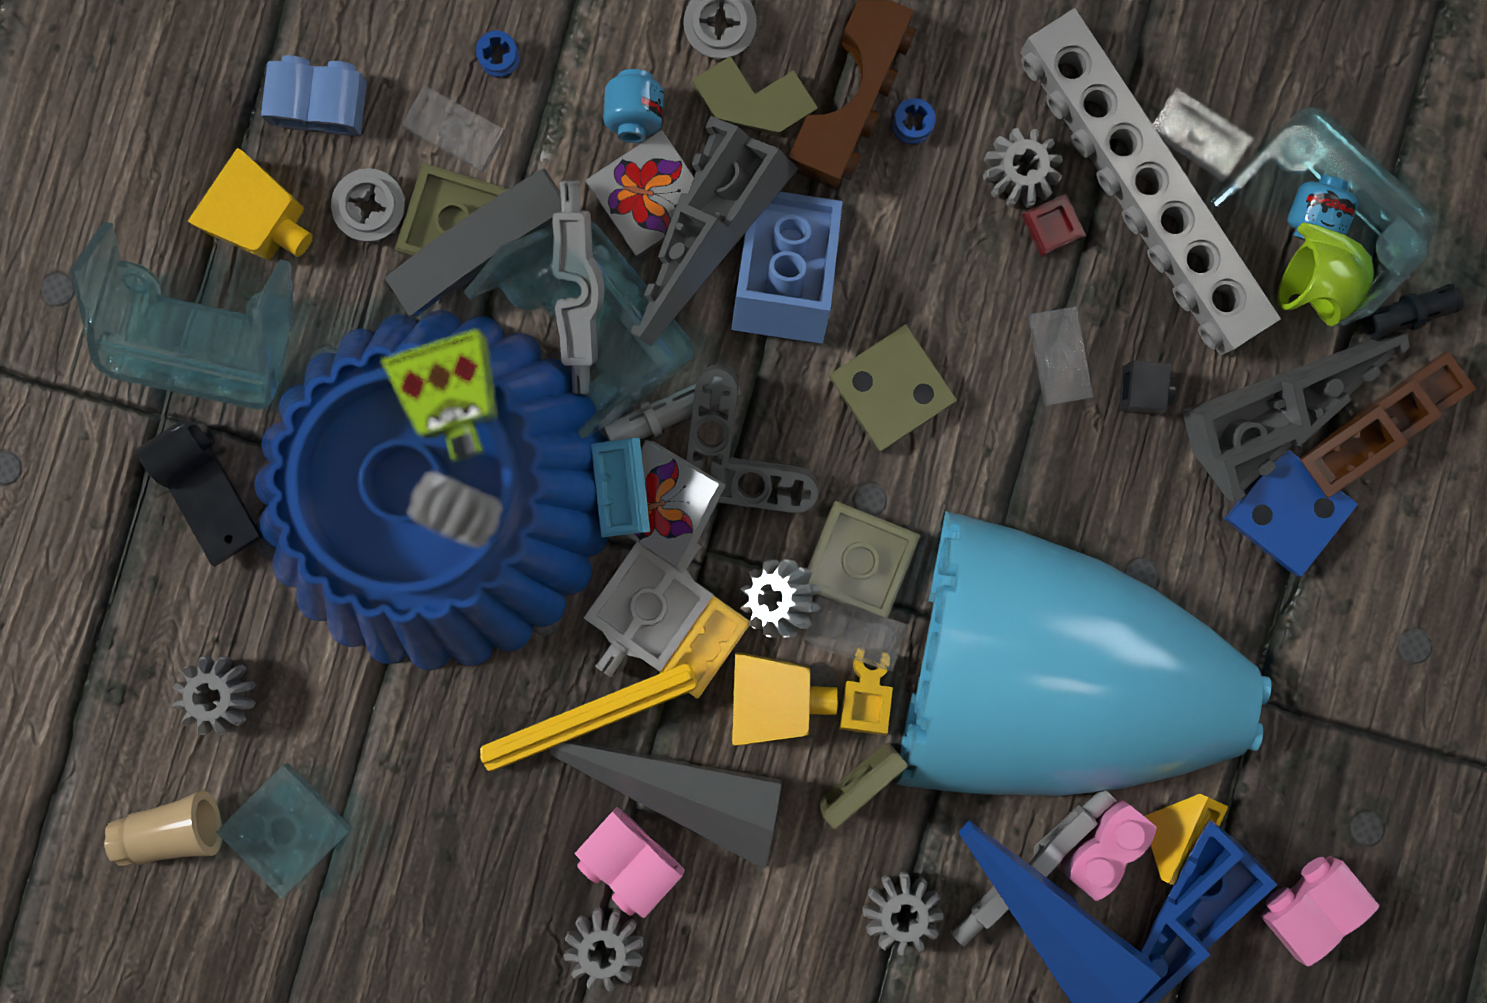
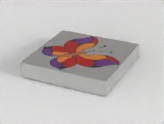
[586,130,694,259]
[627,440,726,568]

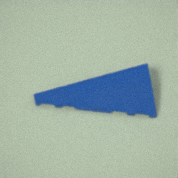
[1139,820,1277,1003]
[959,821,1161,1003]

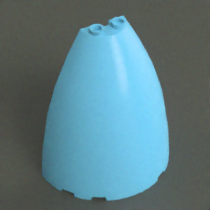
[894,511,1271,796]

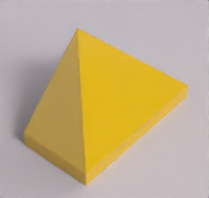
[1144,793,1229,885]

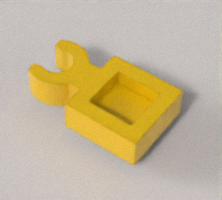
[839,650,893,736]

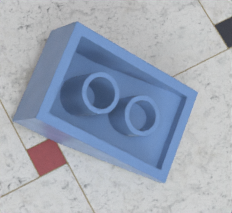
[731,192,843,344]

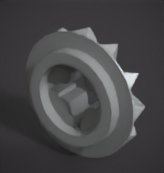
[684,0,757,62]
[331,168,406,242]

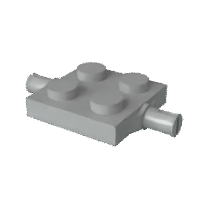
[584,542,714,677]

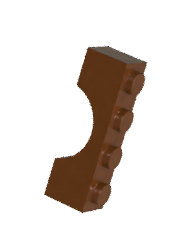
[788,0,917,190]

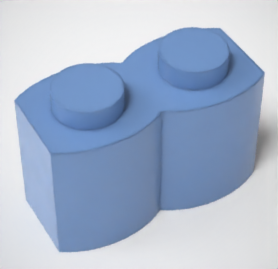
[261,55,367,136]

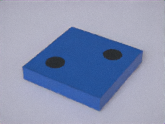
[1224,450,1358,577]

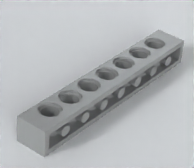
[1020,8,1281,355]

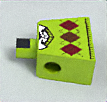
[382,330,497,461]

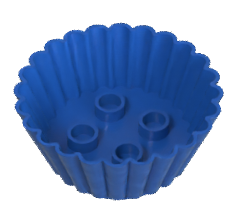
[254,310,608,671]

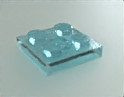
[216,763,353,899]

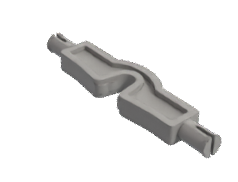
[552,181,604,394]
[951,790,1117,947]

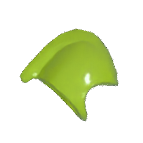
[1277,223,1374,327]

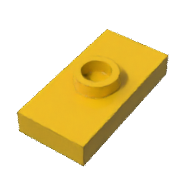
[660,595,750,699]

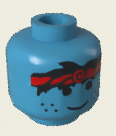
[603,69,664,143]
[1287,174,1359,241]

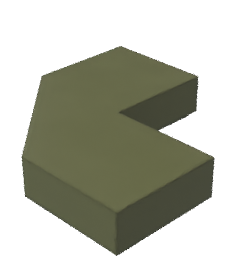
[692,56,818,137]

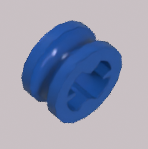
[476,31,520,78]
[892,98,936,145]

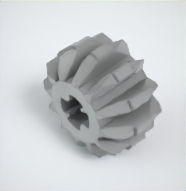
[983,128,1063,208]
[408,472,503,547]
[740,559,821,638]
[172,656,256,735]
[862,871,944,955]
[564,907,644,991]

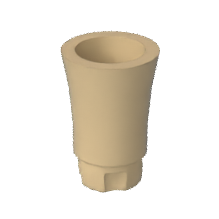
[104,790,223,866]

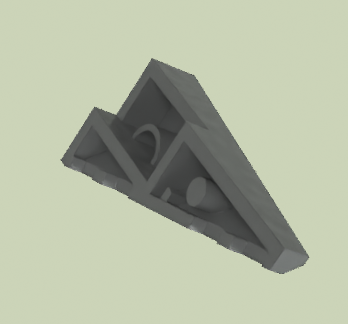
[630,116,798,346]
[1182,332,1410,502]
[549,741,782,868]

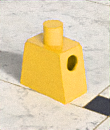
[188,148,313,260]
[732,652,837,745]

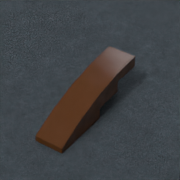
[1299,352,1476,498]

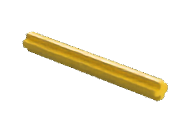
[480,664,697,771]

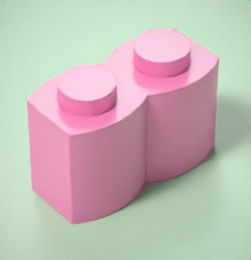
[1059,797,1156,901]
[575,807,685,918]
[1260,856,1380,967]

